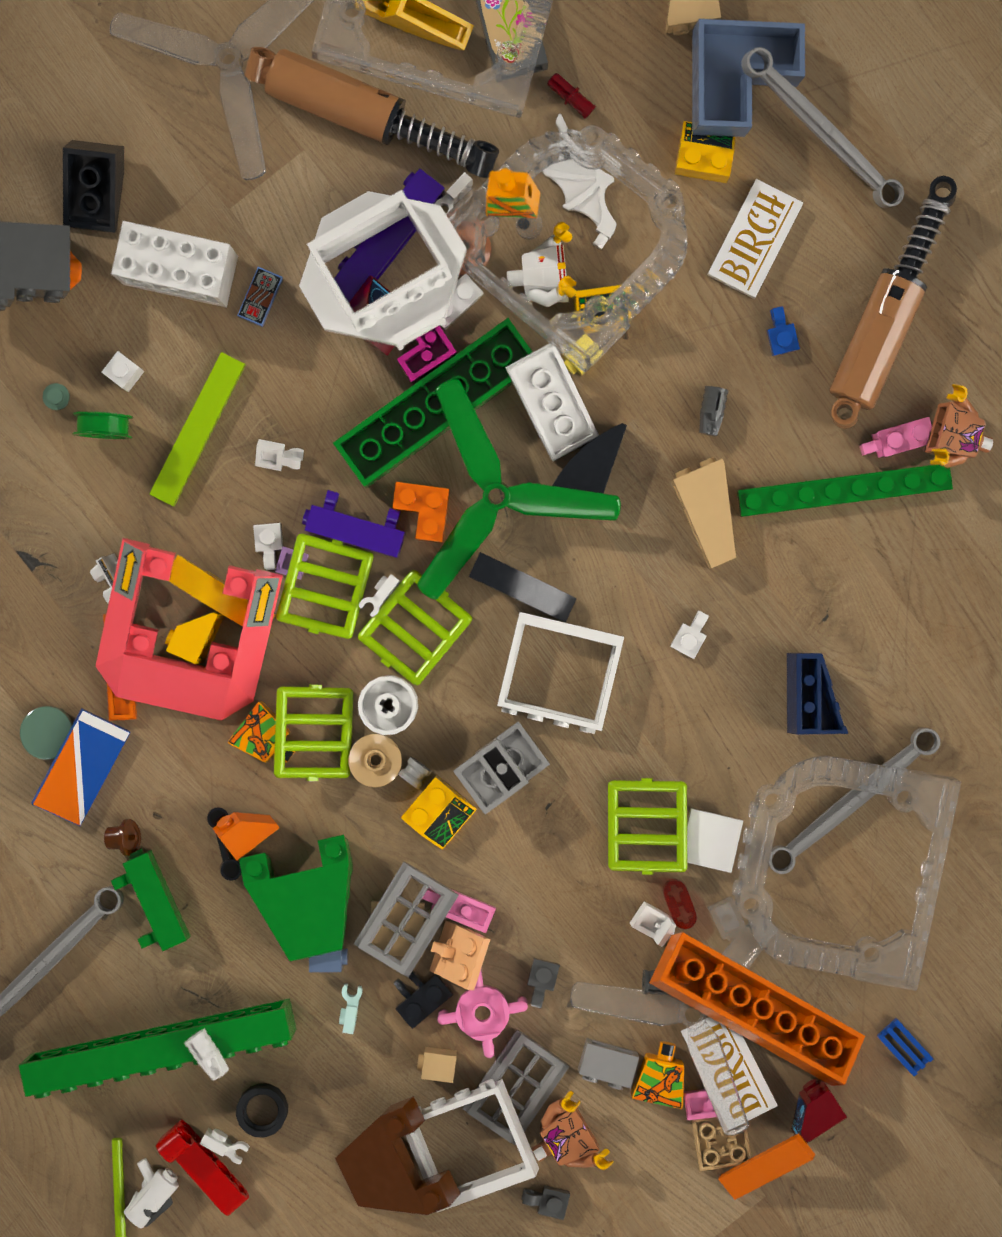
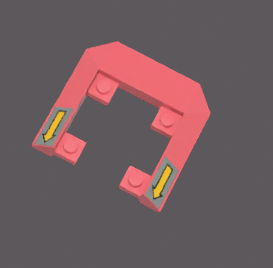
[95,538,283,721]

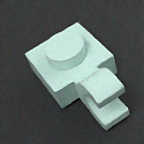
[339,983,363,1034]

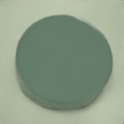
[20,706,73,760]

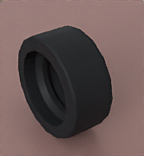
[236,1083,288,1138]

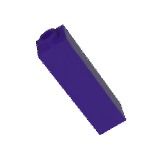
[302,490,406,558]

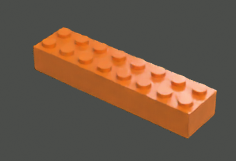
[649,932,865,1086]

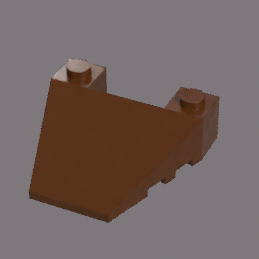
[335,1096,461,1215]

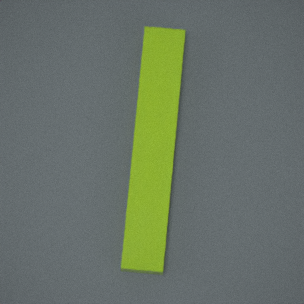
[149,352,246,507]

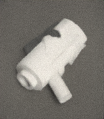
[124,1158,179,1228]

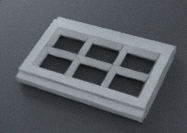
[354,862,459,977]
[463,1030,569,1145]

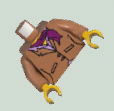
[925,384,993,468]
[532,1091,614,1170]

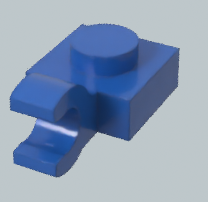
[767,306,800,356]

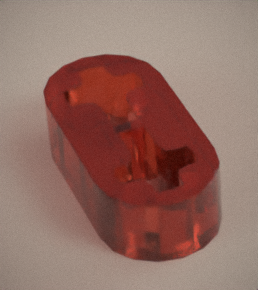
[663,879,697,929]

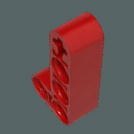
[156,1120,249,1216]

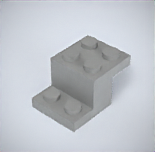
[453,721,550,815]

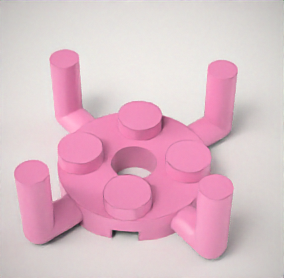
[438,967,528,1058]

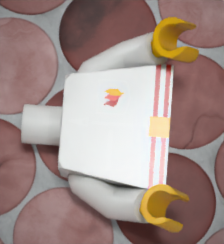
[507,222,577,307]

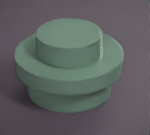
[43,383,70,410]

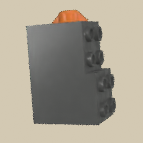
[0,222,82,311]

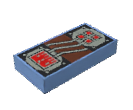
[237,267,284,327]

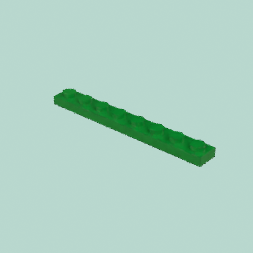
[737,465,953,517]

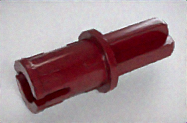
[547,73,596,119]

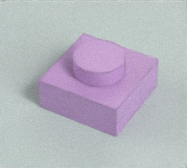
[275,546,309,580]

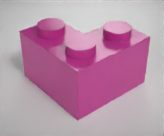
[397,325,457,385]

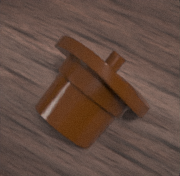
[104,819,141,856]

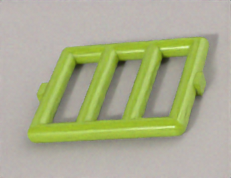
[276,533,374,639]
[358,570,472,686]
[274,684,353,781]
[608,778,687,875]

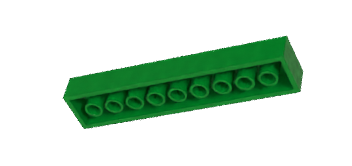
[18,998,297,1099]

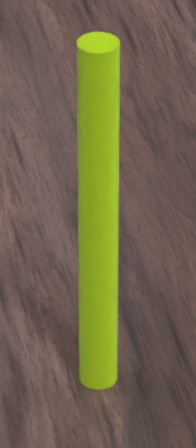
[112,1138,126,1237]

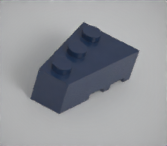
[787,653,849,735]

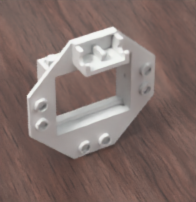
[299,190,467,351]

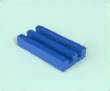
[876,1018,933,1076]

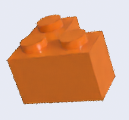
[392,482,450,543]

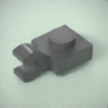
[527,958,560,1008]
[521,1185,570,1220]

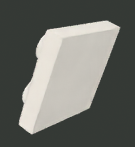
[687,808,743,873]

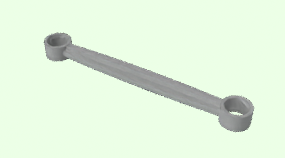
[741,47,904,208]
[767,727,940,874]
[0,886,124,1017]

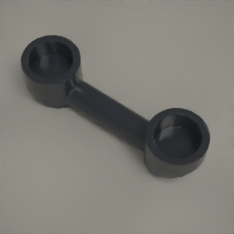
[207,807,241,881]

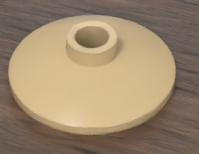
[348,734,402,787]

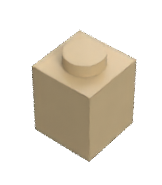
[417,1047,457,1083]

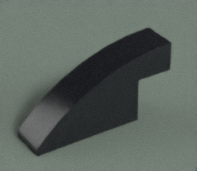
[552,423,627,494]
[469,552,577,623]

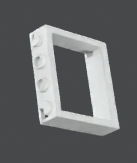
[497,612,624,734]
[406,1079,539,1212]

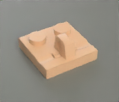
[429,920,491,990]

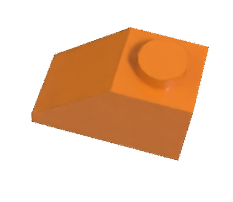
[212,812,280,861]

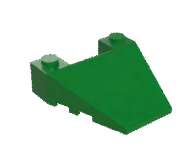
[239,835,353,962]

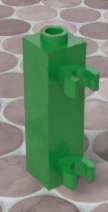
[111,849,191,952]

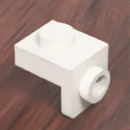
[630,901,676,947]

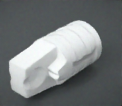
[184,1028,229,1080]

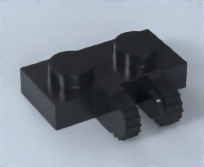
[393,970,453,1029]

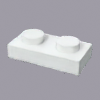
[440,273,484,330]

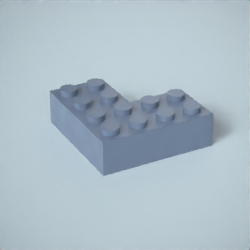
[692,19,805,137]

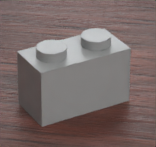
[578,1038,639,1090]

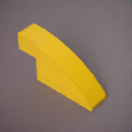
[353,0,474,51]
[169,555,276,626]

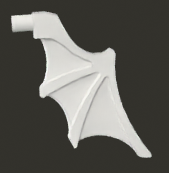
[540,114,617,250]

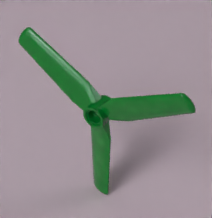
[417,379,621,600]

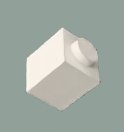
[102,351,145,392]

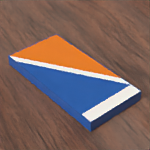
[31,708,130,826]

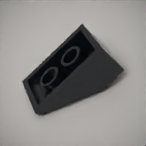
[63,140,124,233]

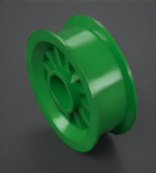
[72,412,133,439]

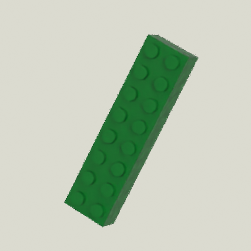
[333,318,533,489]

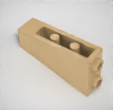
[665,0,721,36]
[671,457,736,569]

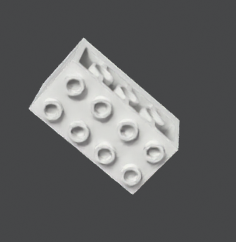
[111,221,238,308]

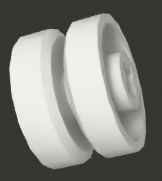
[358,675,418,735]

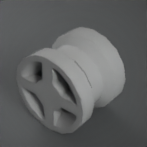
[398,757,432,789]

